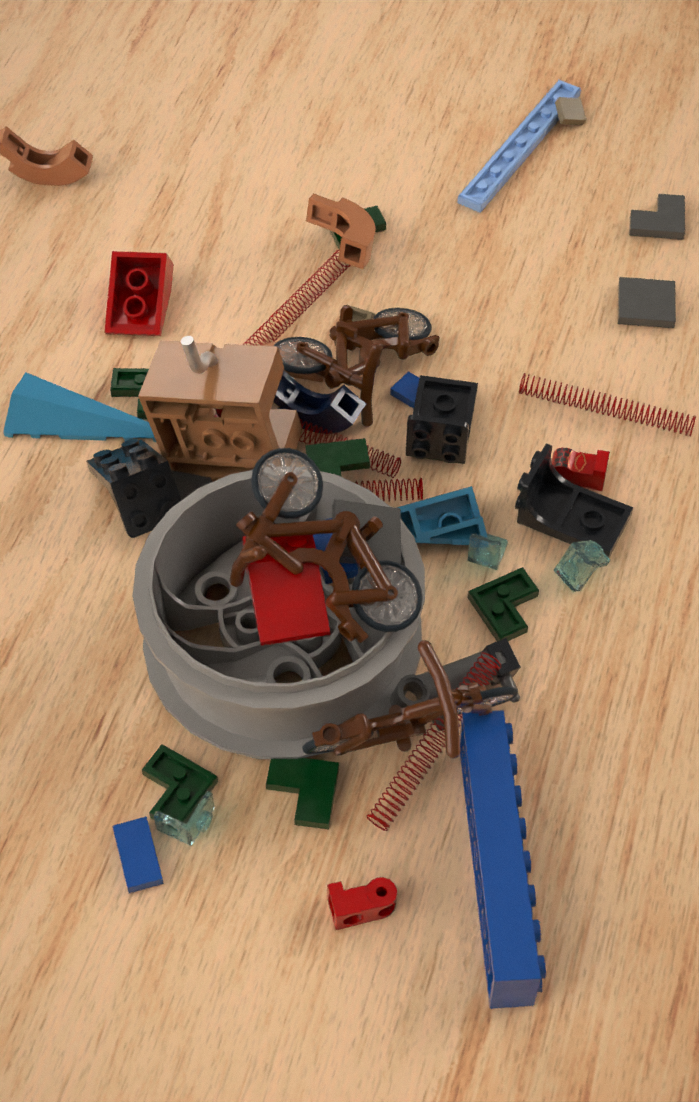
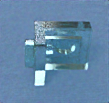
[553,540,610,592]

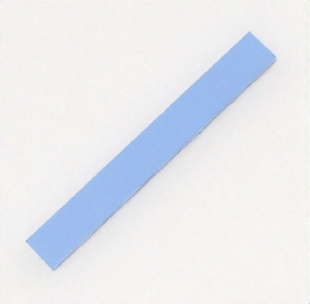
[458,80,581,213]

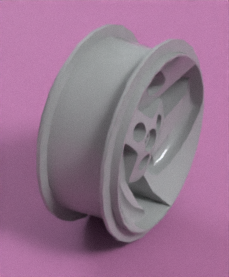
[132,467,425,759]

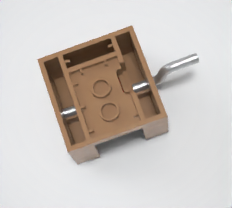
[138,336,302,480]

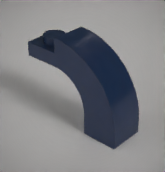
[273,371,366,434]

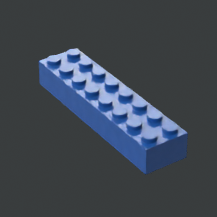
[460,710,546,1009]

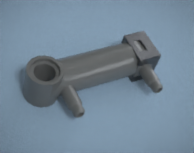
[390,638,521,731]

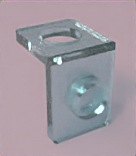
[468,533,508,570]
[154,791,214,846]

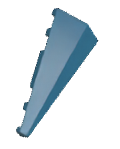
[3,372,156,442]
[396,486,490,546]

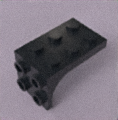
[405,375,478,464]
[86,439,181,538]
[515,443,634,559]

